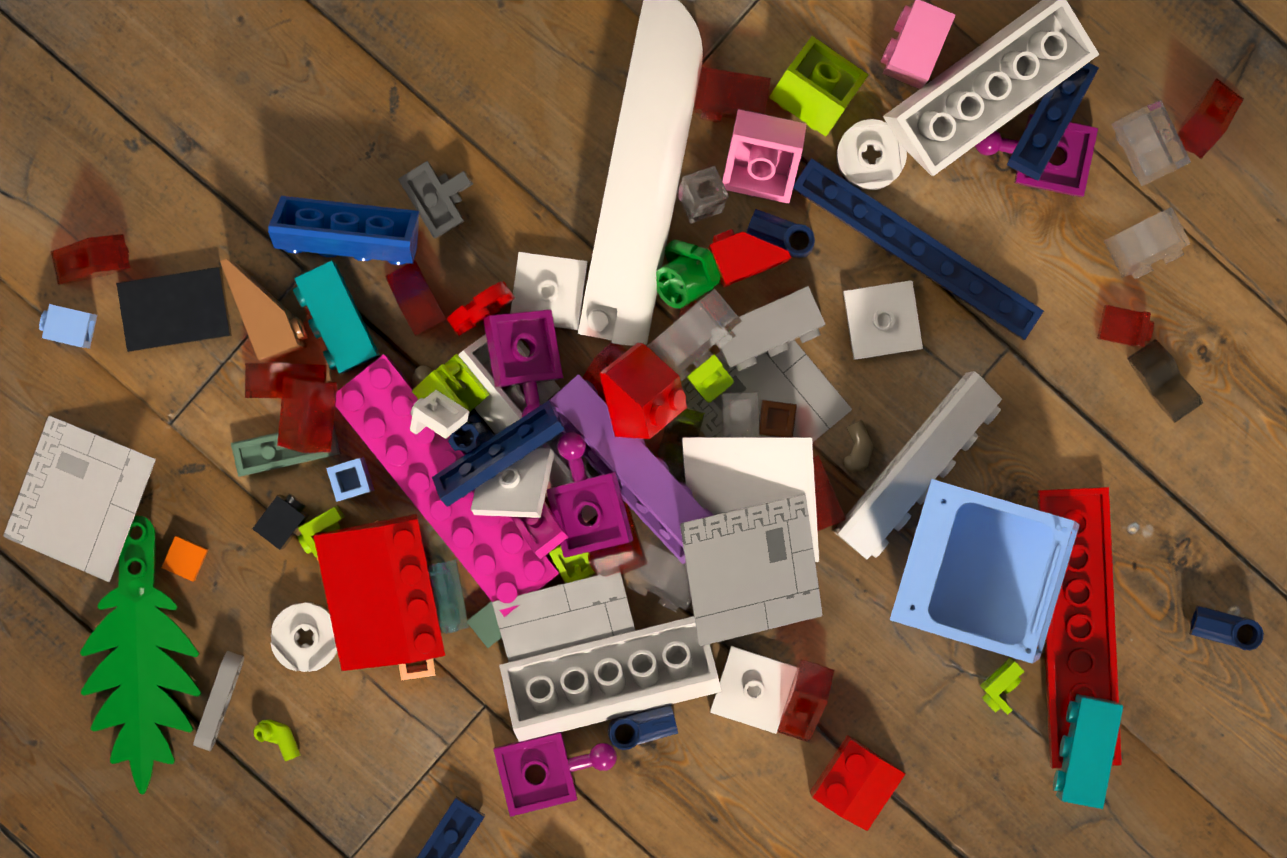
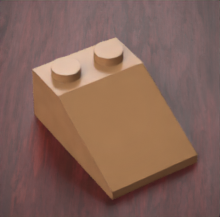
[220,259,309,362]

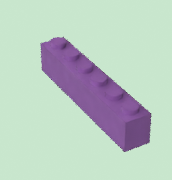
[549,374,713,564]

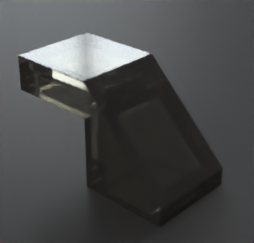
[1127,339,1203,423]
[657,408,705,484]

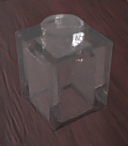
[677,166,729,223]

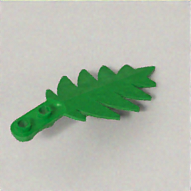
[80,515,202,794]

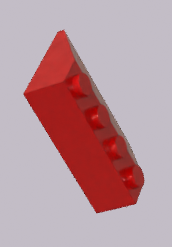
[313,514,446,671]

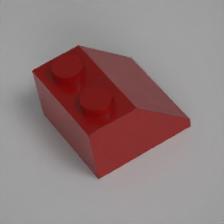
[708,229,791,288]
[599,343,687,439]
[810,735,906,831]

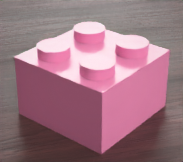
[880,0,955,89]
[721,109,807,203]

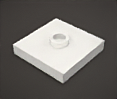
[510,252,588,330]
[843,280,923,360]
[471,448,554,518]
[710,646,797,734]

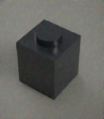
[252,494,309,550]

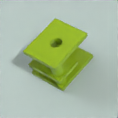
[412,354,490,413]

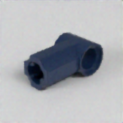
[746,209,815,258]
[448,412,494,453]
[1189,605,1264,651]
[608,704,678,750]

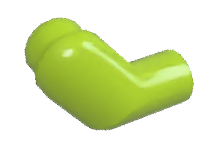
[253,719,301,761]

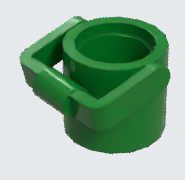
[656,239,720,309]

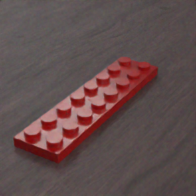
[1037,487,1122,769]

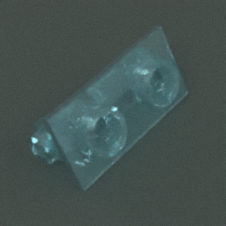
[427,560,469,634]

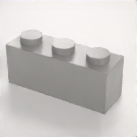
[712,286,826,371]

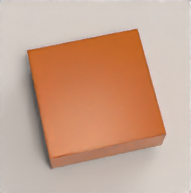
[161,536,209,582]

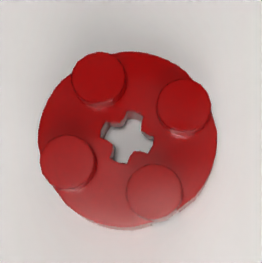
[447,281,515,337]

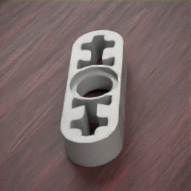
[193,651,244,751]

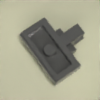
[398,161,473,239]

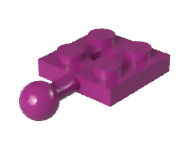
[975,114,1098,198]
[483,310,563,417]
[546,432,633,558]
[493,732,617,817]

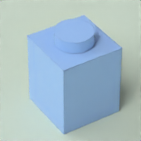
[39,304,97,349]
[326,457,374,502]

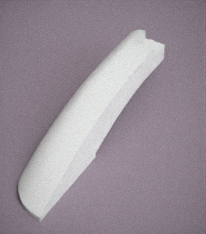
[578,0,703,346]

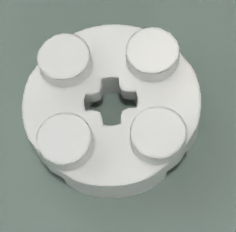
[836,119,907,190]
[271,602,337,672]

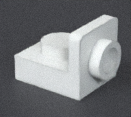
[410,390,469,439]

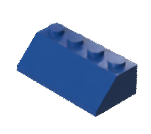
[268,196,419,265]

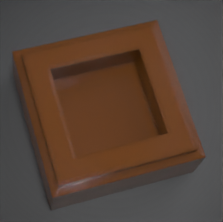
[758,400,797,438]

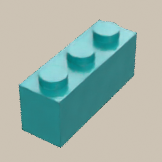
[293,261,380,374]
[1053,694,1124,809]

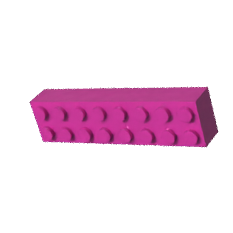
[329,354,559,617]

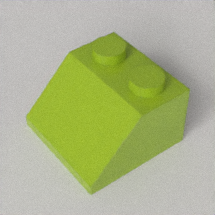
[769,36,869,137]

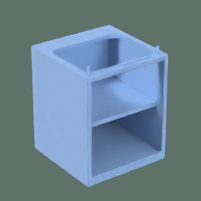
[890,479,1079,664]

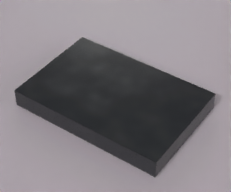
[116,267,232,352]

